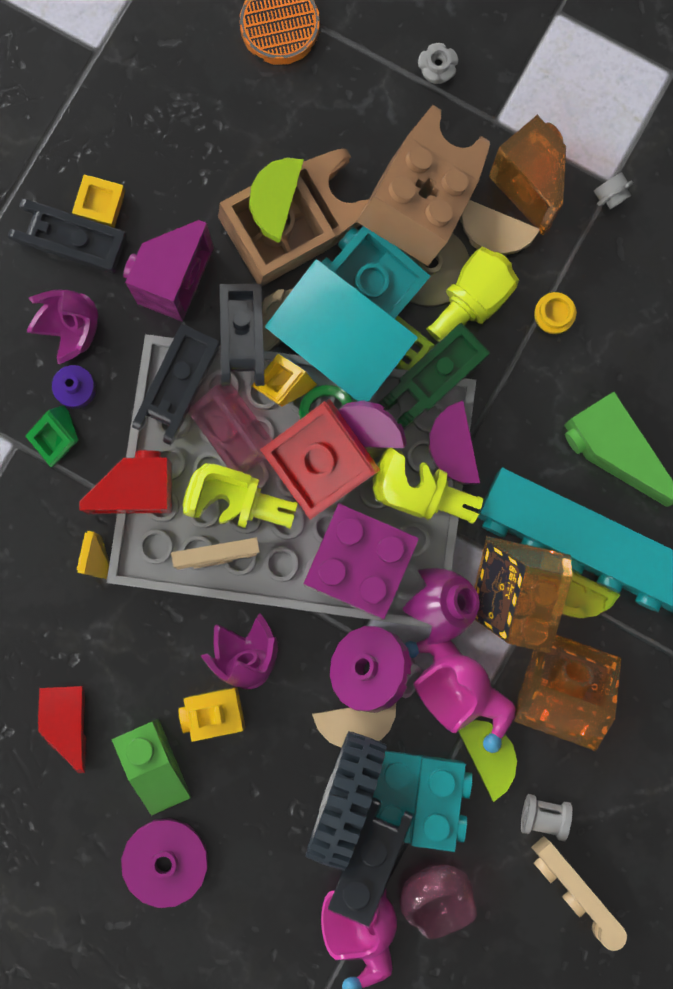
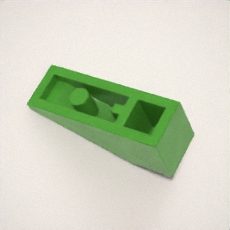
[564,392,673,507]

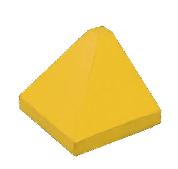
[252,354,317,407]
[77,531,110,579]

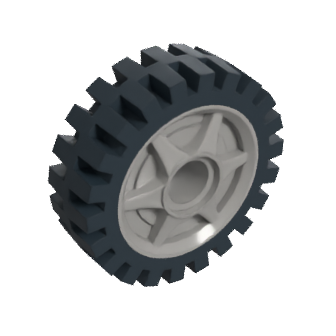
[306,731,387,871]

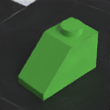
[112,719,191,816]

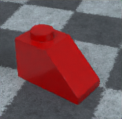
[79,450,172,514]

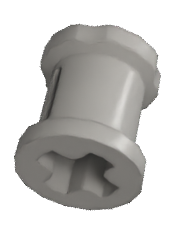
[521,794,573,842]

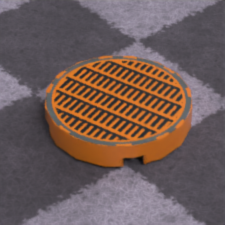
[240,0,320,65]

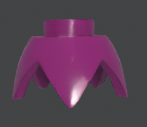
[27,289,98,364]
[402,568,480,645]
[201,614,278,689]

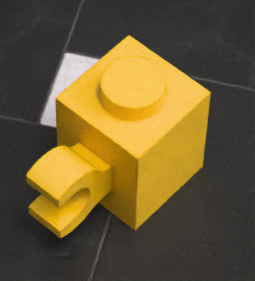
[179,687,246,742]

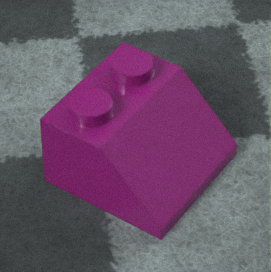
[123,220,214,322]

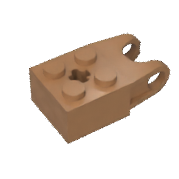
[357,105,490,266]
[218,149,368,287]

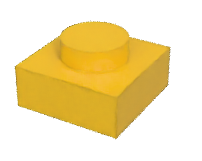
[72,174,126,228]

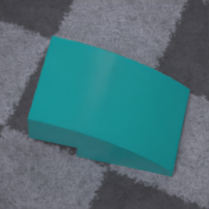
[265,259,418,402]

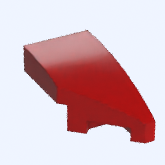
[38,686,86,773]

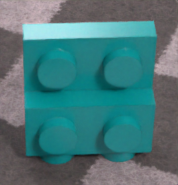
[321,226,431,319]
[372,751,472,852]

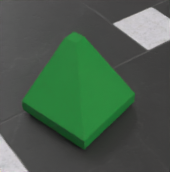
[25,405,78,467]

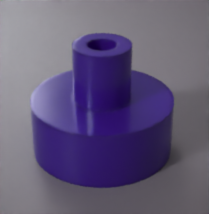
[52,365,96,409]

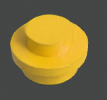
[534,292,576,334]

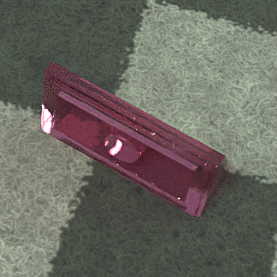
[188,384,272,473]

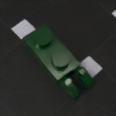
[378,323,490,430]

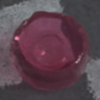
[399,864,477,939]

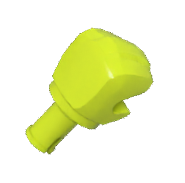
[426,246,519,342]
[372,448,483,524]
[183,463,298,529]

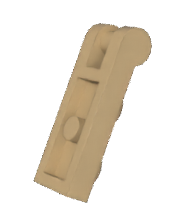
[531,836,627,951]

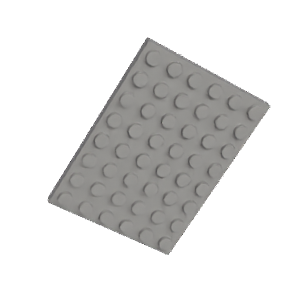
[106,334,476,628]

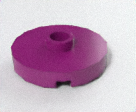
[330,626,412,713]
[121,818,208,908]

